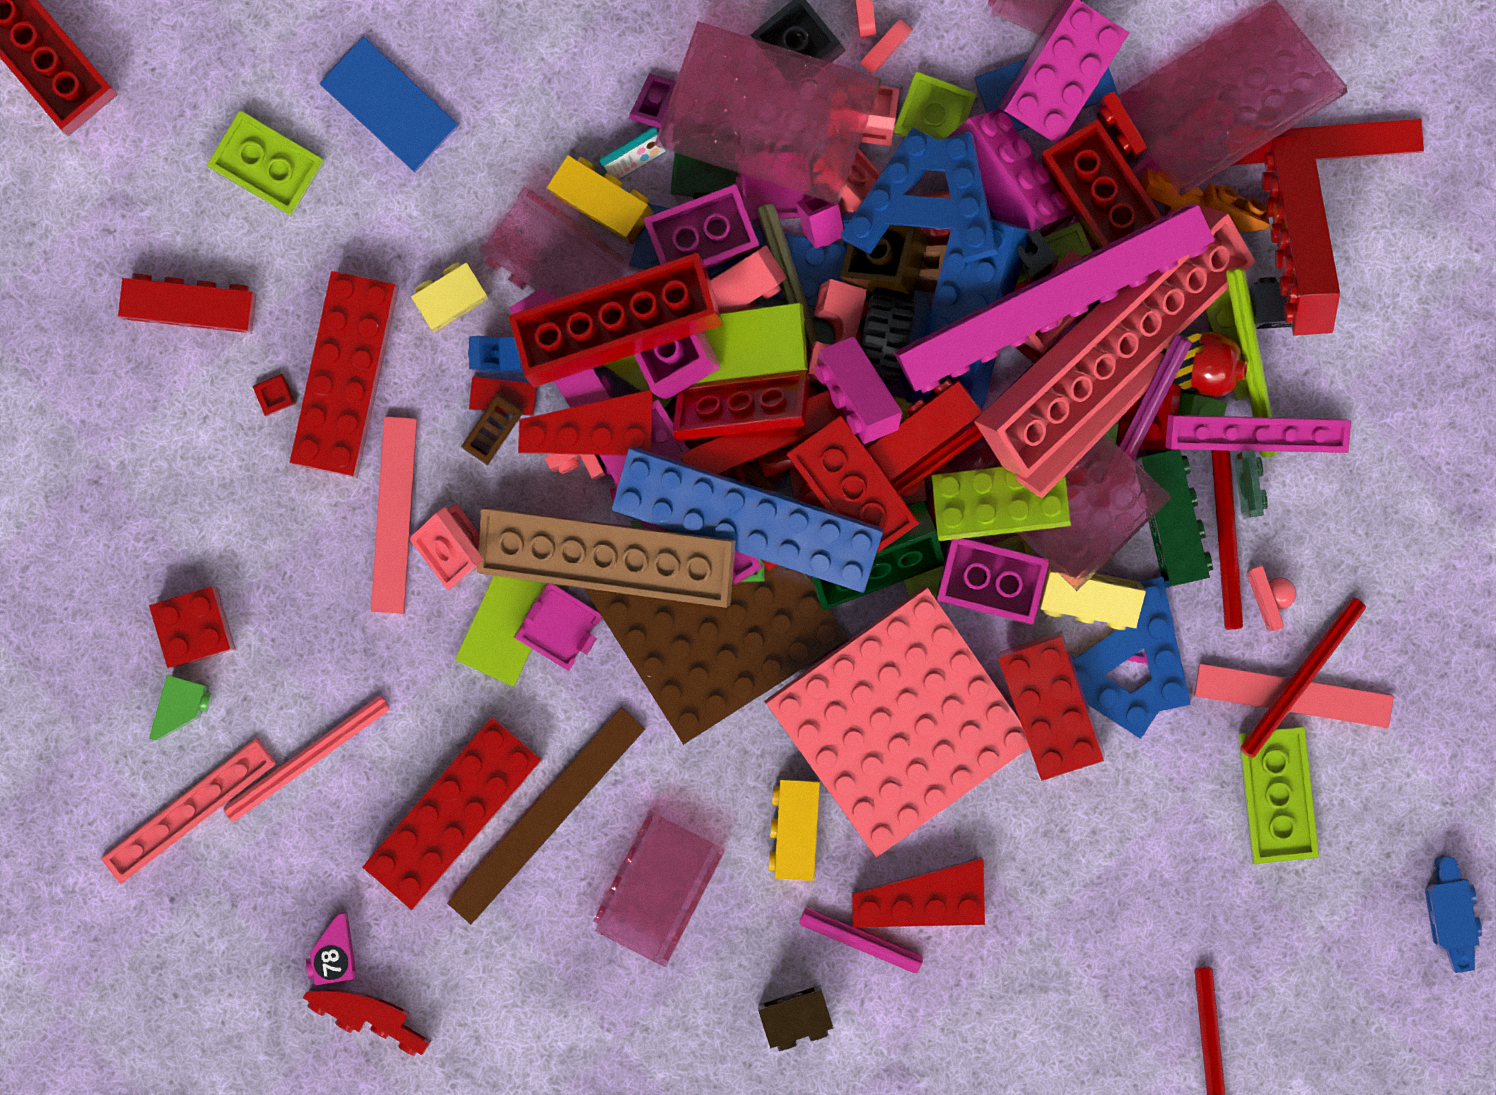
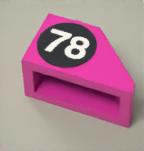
[306,912,357,985]

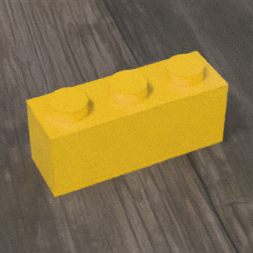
[546,155,654,245]
[768,779,820,881]

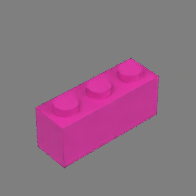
[815,336,902,444]

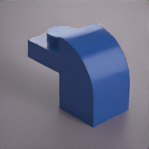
[468,336,523,373]

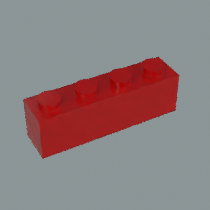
[118,273,257,334]

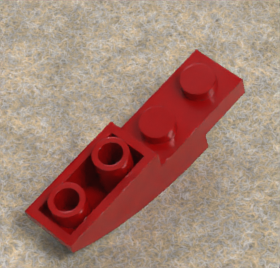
[303,989,431,1056]

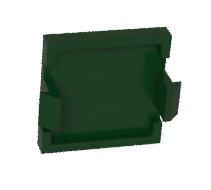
[671,125,741,199]

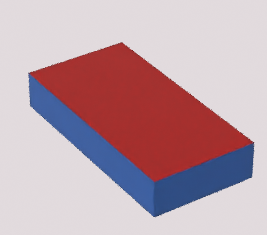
[469,377,537,417]

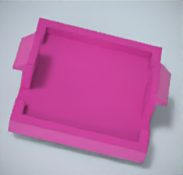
[736,152,811,221]
[513,583,602,671]

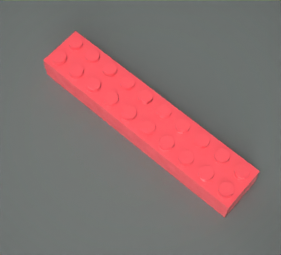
[974,206,1255,479]

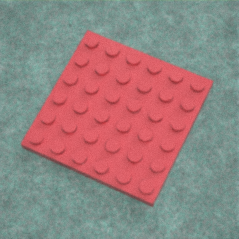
[764,586,1029,858]

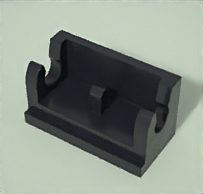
[1018,229,1058,285]

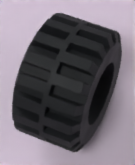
[859,292,915,381]

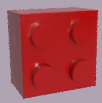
[149,586,236,669]

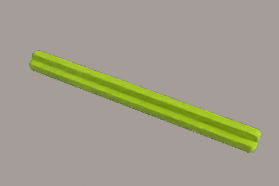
[1226,267,1278,458]

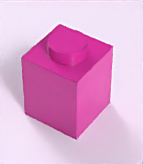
[796,190,844,249]

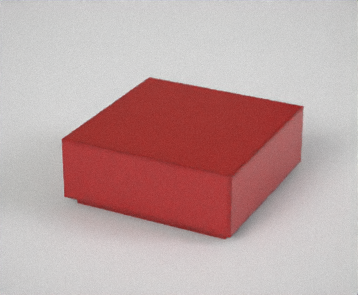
[252,374,296,416]

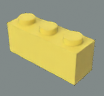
[1039,564,1146,630]

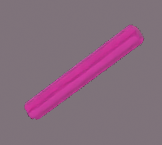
[799,908,924,973]

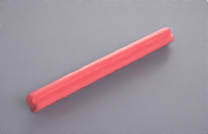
[223,696,390,821]

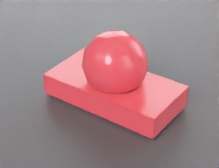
[1246,566,1297,632]

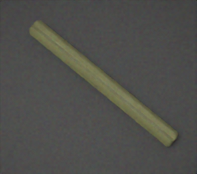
[756,203,828,391]

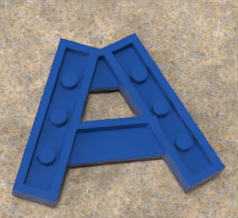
[841,127,998,263]
[1070,577,1191,739]

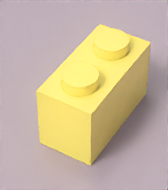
[411,262,489,333]

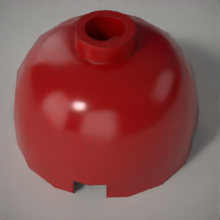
[1191,331,1248,398]

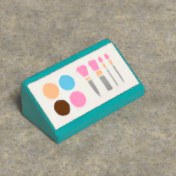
[599,127,667,180]

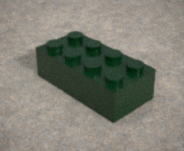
[1134,449,1213,588]
[809,500,945,611]

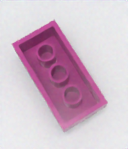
[998,0,1130,144]
[945,108,1074,244]

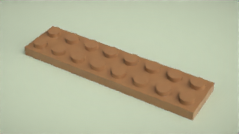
[477,507,736,608]

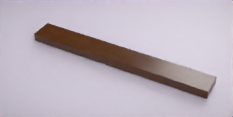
[447,707,646,925]

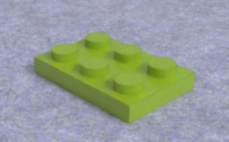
[206,110,325,217]

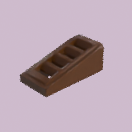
[461,393,524,466]

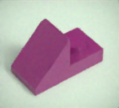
[629,73,680,131]

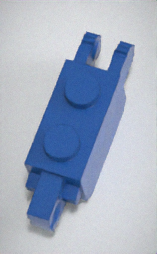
[1425,855,1482,973]

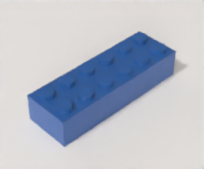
[906,218,1031,420]

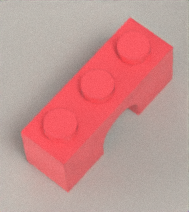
[806,279,868,386]

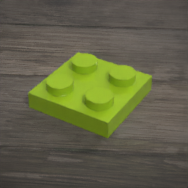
[893,71,977,140]

